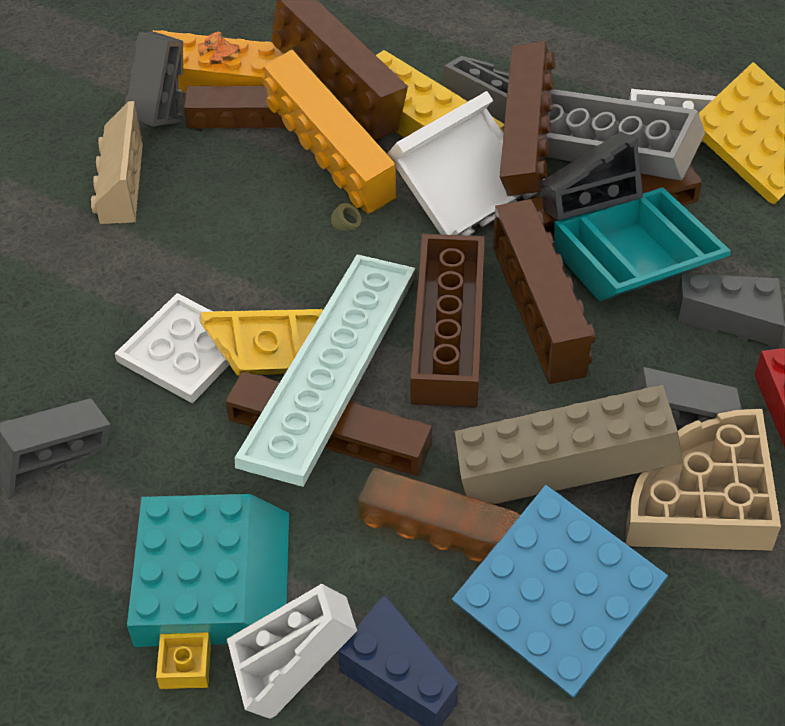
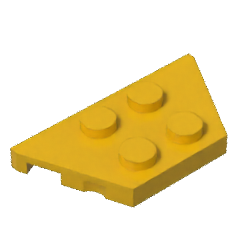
[199,309,323,376]

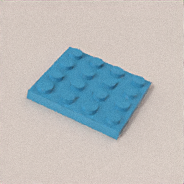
[452,485,668,699]

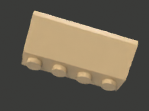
[91,101,143,224]

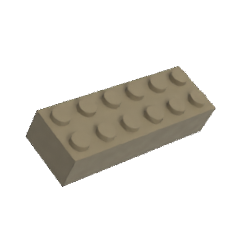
[455,385,683,509]

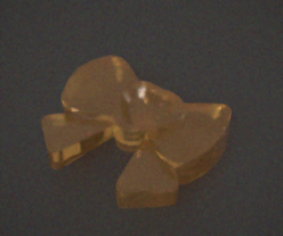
[198,32,240,64]

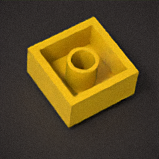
[156,632,211,689]

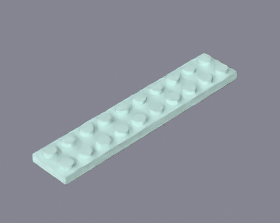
[235,254,416,487]

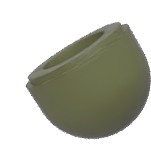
[331,203,362,231]

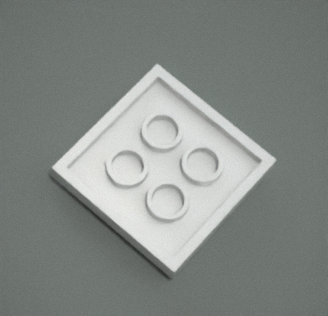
[115,293,229,404]

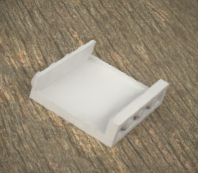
[387,91,538,236]

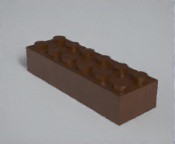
[271,0,408,140]
[493,199,595,384]
[410,234,485,407]

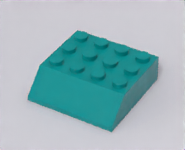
[555,187,731,302]
[127,494,289,647]

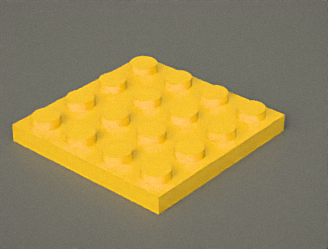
[699,62,785,204]

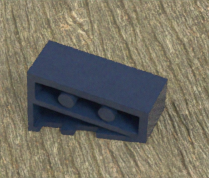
[338,595,458,726]

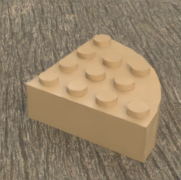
[625,409,781,551]

